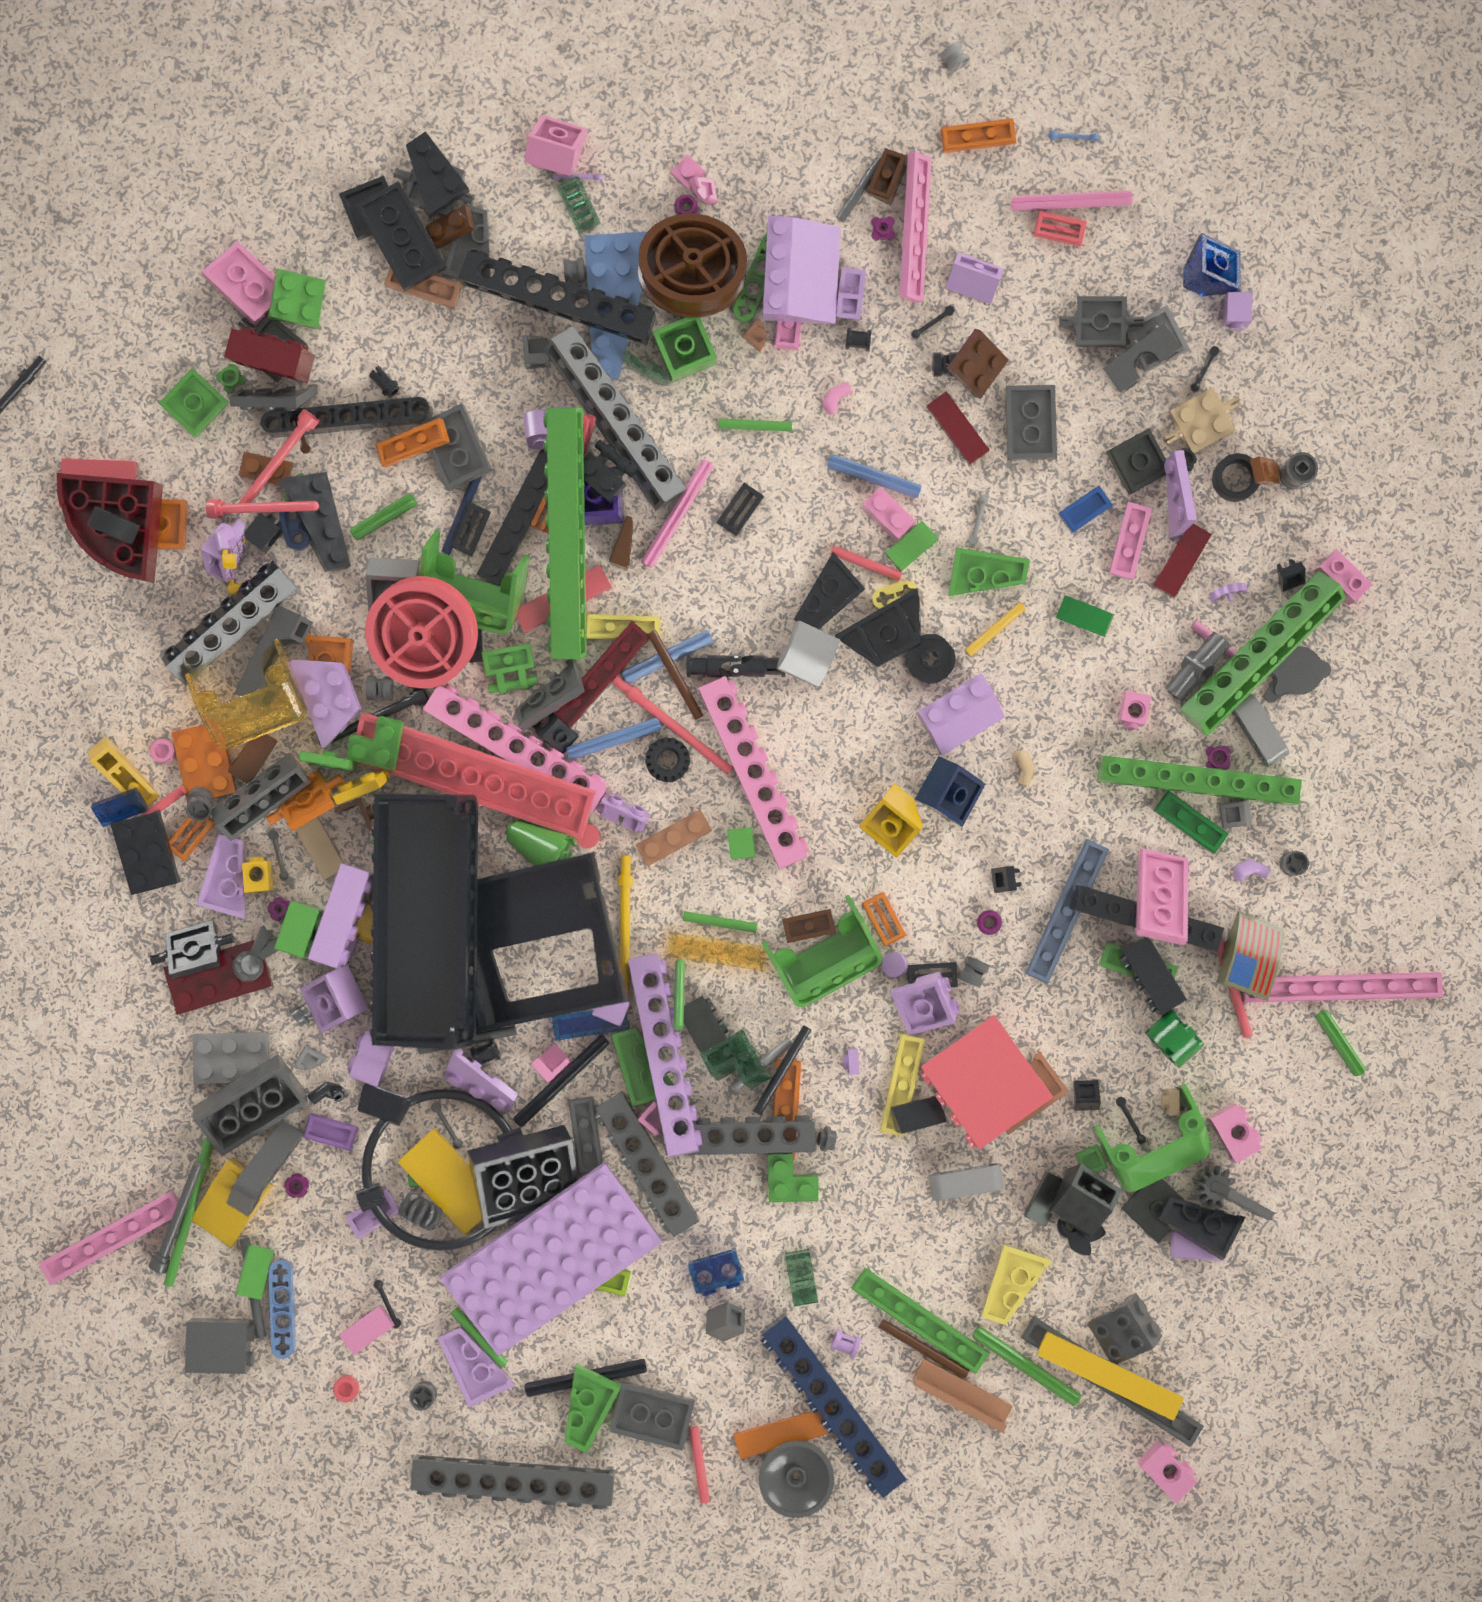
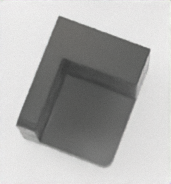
[522,335,551,369]
[706,1302,745,1341]

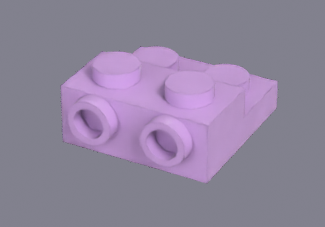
[891,972,960,1035]

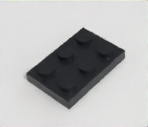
[110,811,181,895]

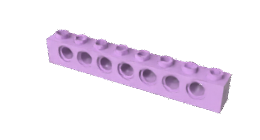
[628,953,703,1158]

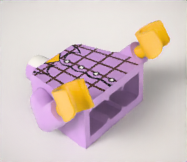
[201,520,248,596]

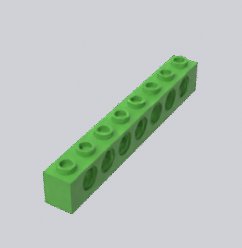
[1180,571,1347,736]
[1097,756,1302,806]

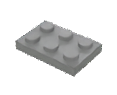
[193,1032,269,1084]

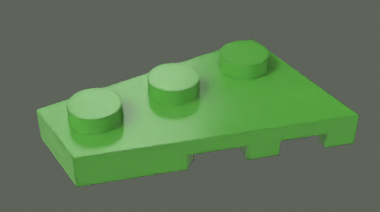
[948,547,1030,596]
[611,1028,674,1107]
[564,1363,621,1453]

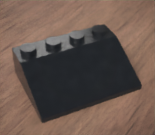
[467,1125,578,1229]

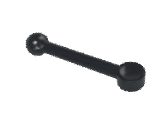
[911,305,955,339]
[1190,346,1220,392]
[1116,1097,1146,1144]
[373,1280,401,1328]

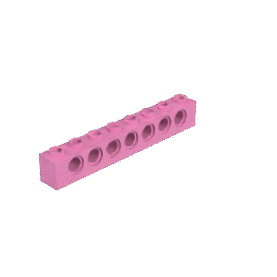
[699,676,809,870]
[423,684,609,813]

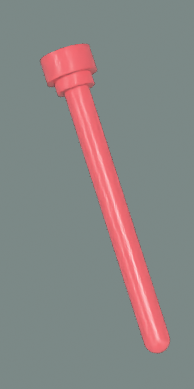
[239,409,320,503]
[206,499,319,519]

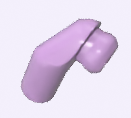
[1232,859,1270,882]

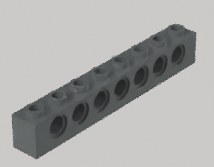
[543,326,686,511]
[410,1455,615,1509]

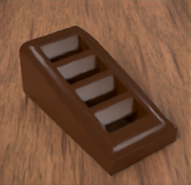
[609,516,634,571]

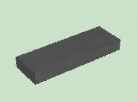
[568,1096,603,1175]
[1209,1181,1275,1221]

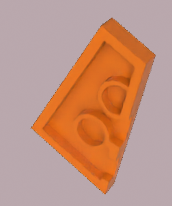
[305,635,354,676]

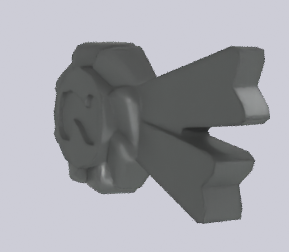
[232,925,278,982]

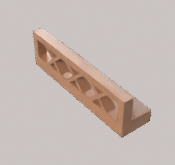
[912,1358,1013,1433]

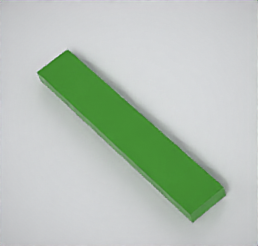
[851,1267,990,1374]

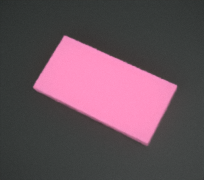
[1136,848,1188,946]

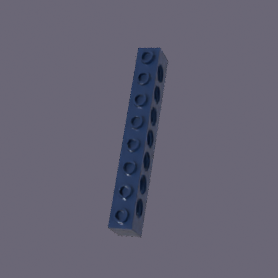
[760,1314,907,1498]

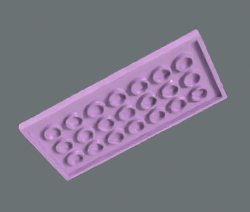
[440,1162,662,1356]

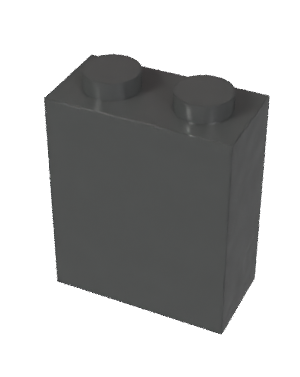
[185,1318,255,1374]

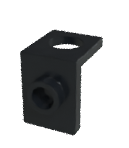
[532,712,579,754]

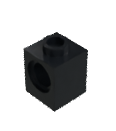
[244,513,283,554]

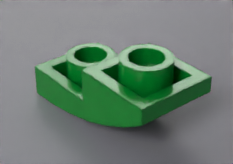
[1056,595,1114,637]

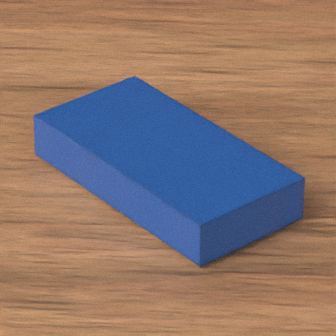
[1058,486,1113,534]

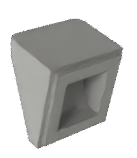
[1220,800,1252,829]

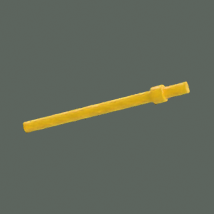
[618,856,633,1002]

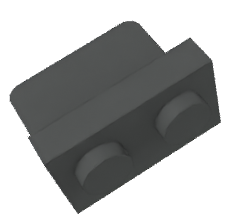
[1088,1293,1162,1364]

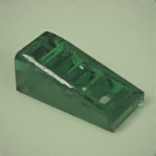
[557,176,601,234]

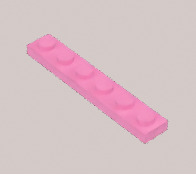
[900,151,931,303]
[39,1190,179,1286]

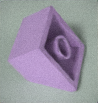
[300,965,369,1033]

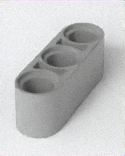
[1232,694,1290,767]
[929,1163,1004,1201]

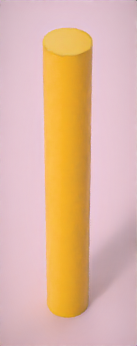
[964,602,1026,657]

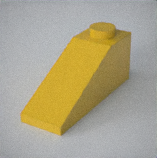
[87,736,160,812]

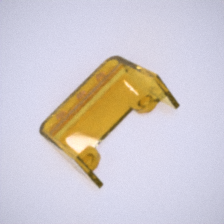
[185,639,308,749]

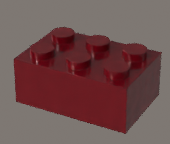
[224,326,315,384]

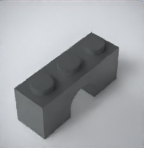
[1103,323,1183,394]

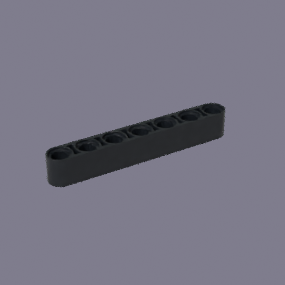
[260,397,433,438]

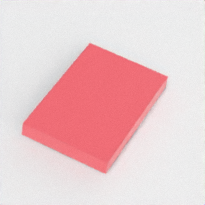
[59,458,137,508]

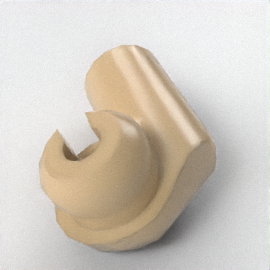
[1012,750,1035,787]

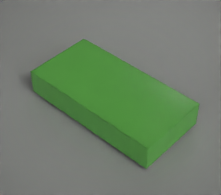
[885,521,938,572]
[235,1244,274,1300]

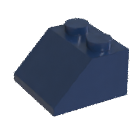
[915,756,986,827]

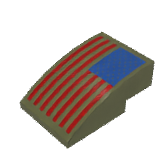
[1216,912,1283,1001]

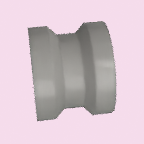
[939,42,970,73]

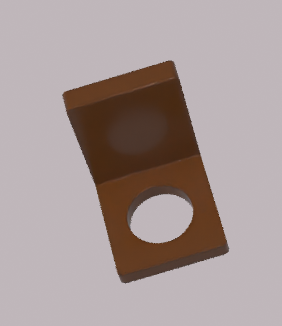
[334,798,374,831]

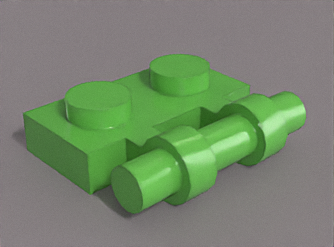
[482,643,538,694]

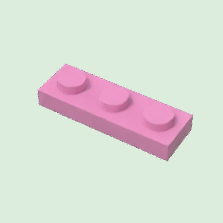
[1109,502,1152,580]

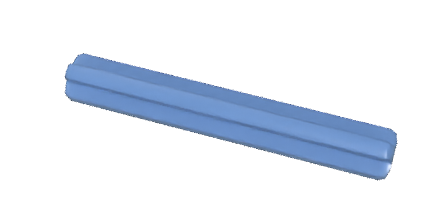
[827,454,922,498]
[622,630,713,684]
[566,718,661,760]

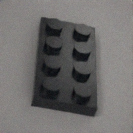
[356,181,447,292]

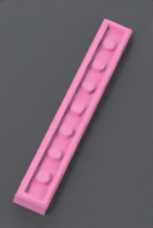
[1242,972,1443,1003]

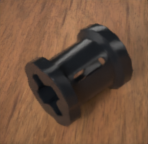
[845,327,872,352]
[470,1039,501,1068]

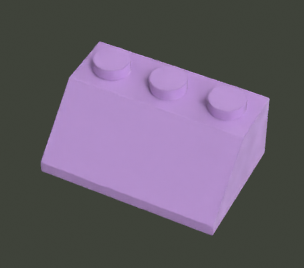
[916,673,1005,755]

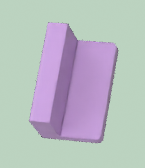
[946,252,1004,304]

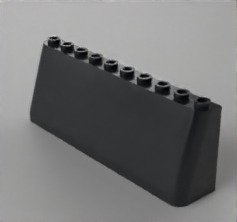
[370,793,478,1050]

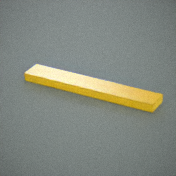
[1036,1331,1184,1421]

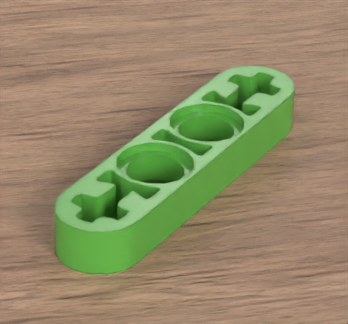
[733,234,767,323]

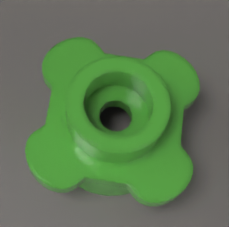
[216,364,246,393]

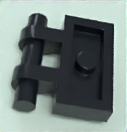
[584,439,637,504]

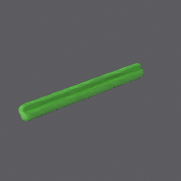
[972,1326,1081,1406]

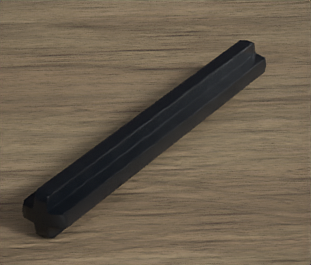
[513,1035,609,1127]
[524,1359,647,1397]

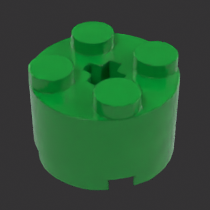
[1145,1009,1205,1068]

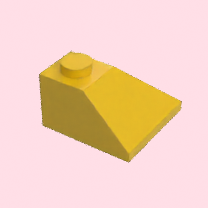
[859,783,923,858]

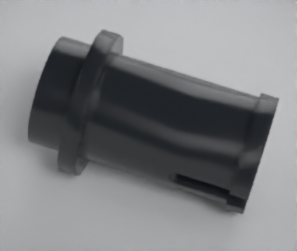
[369,366,400,398]

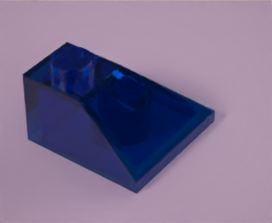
[1183,233,1241,296]

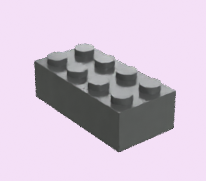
[193,1054,308,1156]

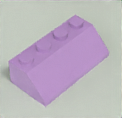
[308,863,373,968]

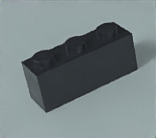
[1118,936,1187,1015]

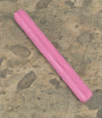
[1011,190,1133,211]
[641,459,713,568]

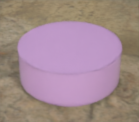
[882,952,908,977]

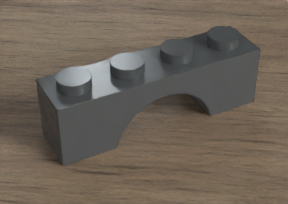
[234,605,313,711]

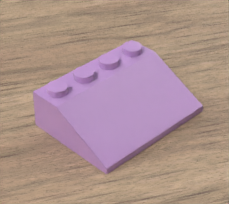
[762,215,841,325]

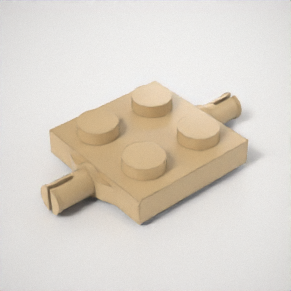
[1163,387,1241,453]

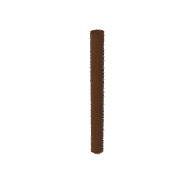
[647,629,704,720]
[878,1319,969,1379]

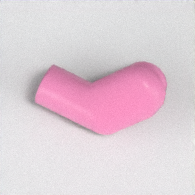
[822,382,852,415]

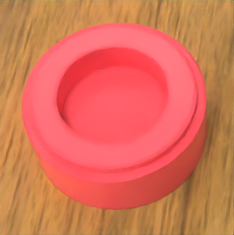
[576,823,600,848]
[333,1376,359,1402]

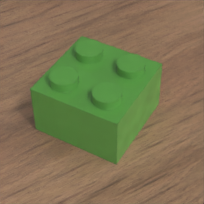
[652,317,717,383]
[274,901,325,958]

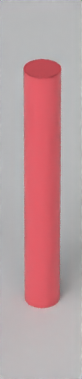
[830,546,902,581]
[139,785,187,816]
[689,1426,710,1504]

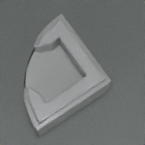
[293,1045,328,1070]

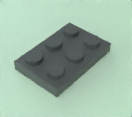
[1005,385,1057,461]
[419,403,492,492]
[610,1381,695,1451]

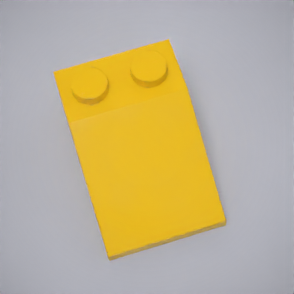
[192,1157,274,1248]

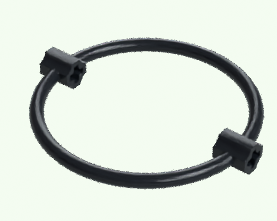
[355,1089,523,1251]

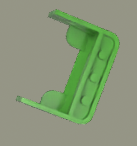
[420,530,530,635]
[761,894,882,1007]
[1092,1084,1211,1192]

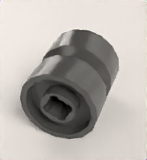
[1279,452,1318,490]

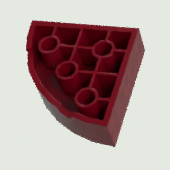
[57,473,163,583]

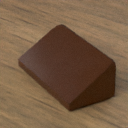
[867,148,908,205]

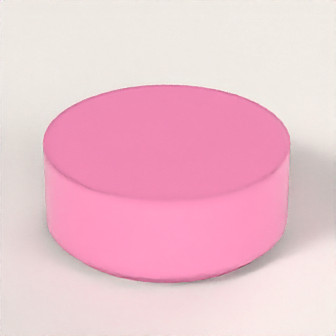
[150,739,176,764]

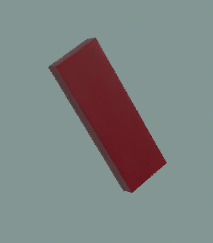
[926,391,990,466]
[1153,524,1212,599]

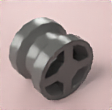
[563,257,585,283]

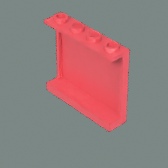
[920,1015,1053,1150]

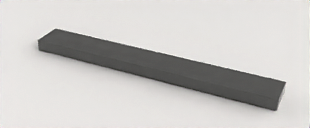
[1021,1316,1204,1447]

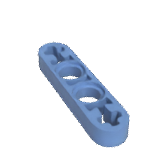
[269,1259,296,1359]

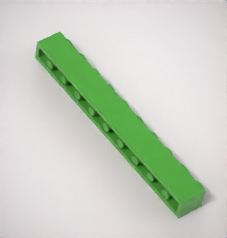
[543,407,587,659]

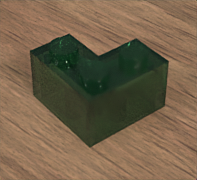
[700,1029,772,1090]

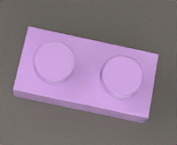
[345,1189,399,1240]

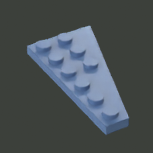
[584,231,648,381]

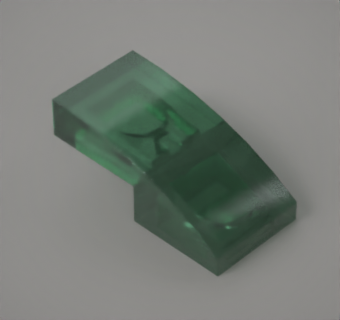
[622,350,671,386]
[785,1249,818,1307]

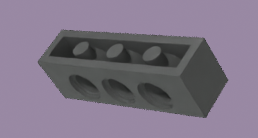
[211,752,311,842]

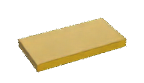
[397,1127,482,1235]

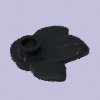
[1057,1218,1106,1256]

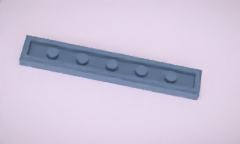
[1024,839,1109,984]

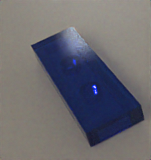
[552,1010,629,1041]

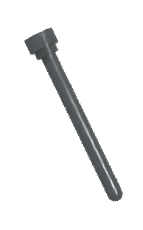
[148,1160,203,1273]

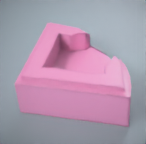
[690,177,717,205]

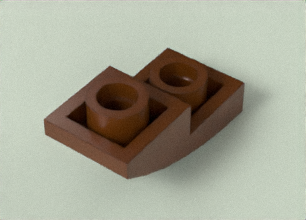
[228,727,277,784]

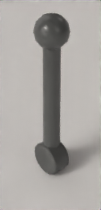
[268,830,289,881]
[431,1102,463,1149]

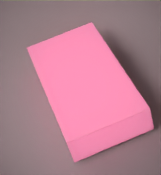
[339,1304,395,1355]

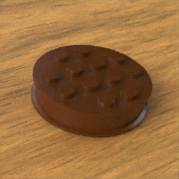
[638,213,747,318]

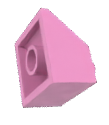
[524,115,588,176]

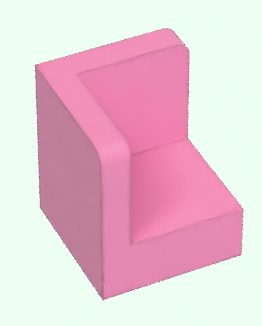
[531,1044,571,1082]
[638,1100,662,1136]

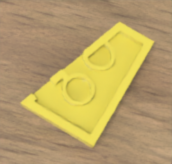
[981,1244,1052,1325]

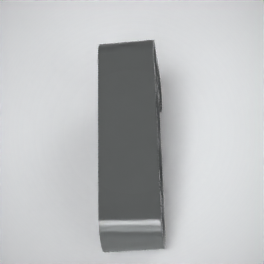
[226,1120,304,1217]

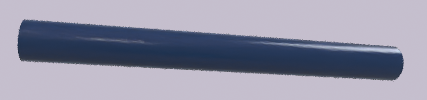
[441,476,482,556]

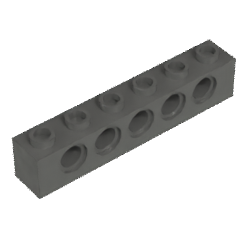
[595,1091,700,1237]
[665,1115,817,1156]

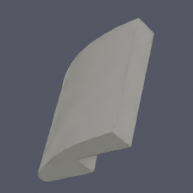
[776,621,840,687]

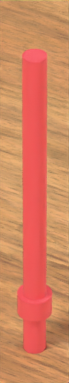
[612,676,734,775]

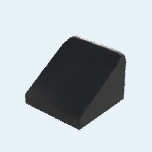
[1073,1080,1101,1111]

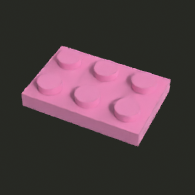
[202,241,275,325]

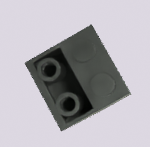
[1049,1164,1122,1237]

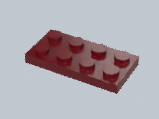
[163,940,274,1015]

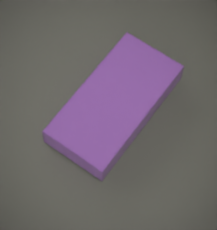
[303,1113,359,1151]

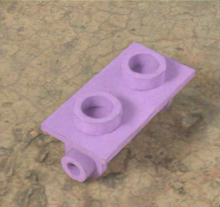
[597,793,651,833]

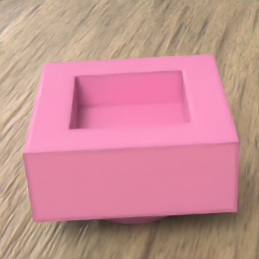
[671,155,705,191]

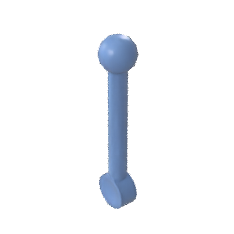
[1048,130,1099,141]

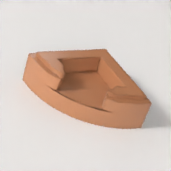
[742,318,766,353]

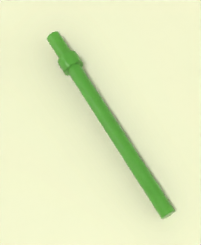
[163,1138,213,1287]

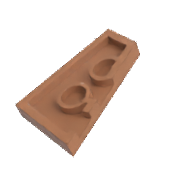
[1005,1051,1069,1135]

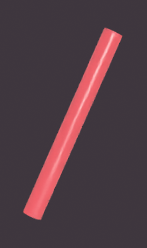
[1217,940,1253,1038]

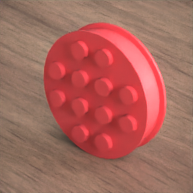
[365,576,478,688]

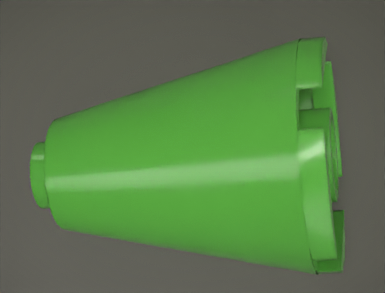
[505,820,577,866]

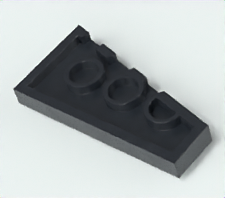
[278,472,351,572]

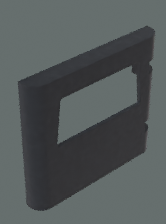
[476,852,628,1032]

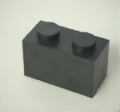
[684,995,729,1054]

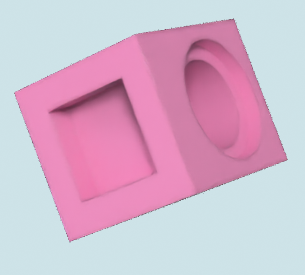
[1118,691,1151,730]

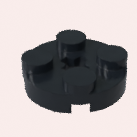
[906,634,956,684]

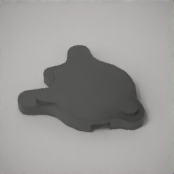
[1264,646,1331,703]

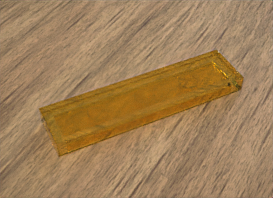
[667,932,767,971]

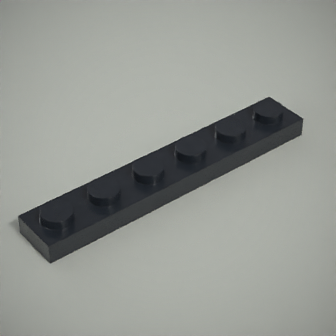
[476,449,548,586]

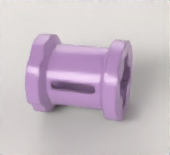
[830,1329,861,1359]

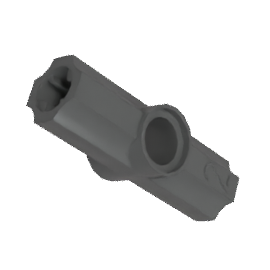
[1164,631,1231,702]

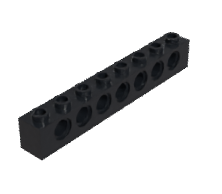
[458,250,656,345]

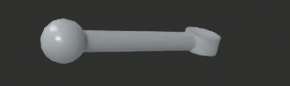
[969,495,988,545]

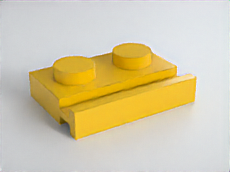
[332,769,390,805]

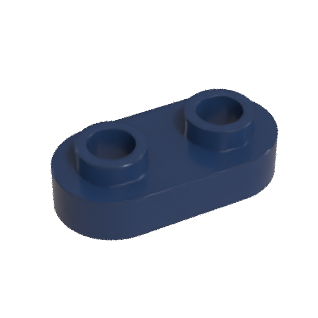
[279,512,311,551]

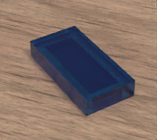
[91,787,148,827]

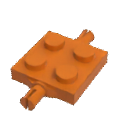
[266,770,345,831]

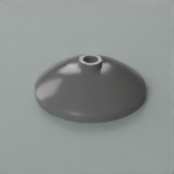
[759,1440,834,1518]

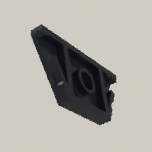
[834,588,922,667]

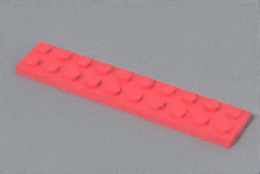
[354,712,596,839]

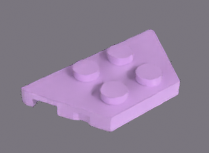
[290,660,362,749]

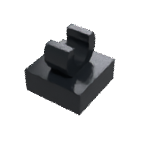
[1277,559,1306,592]
[991,865,1022,893]

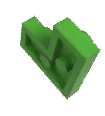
[346,716,404,771]
[768,1153,819,1202]

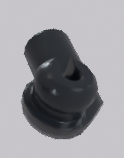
[307,1082,345,1105]

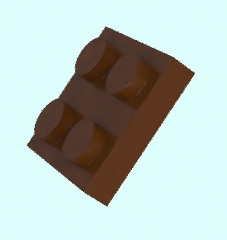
[947,329,1009,399]

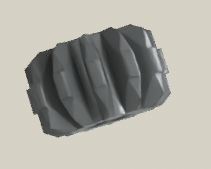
[1193,1165,1236,1208]
[398,1193,443,1230]

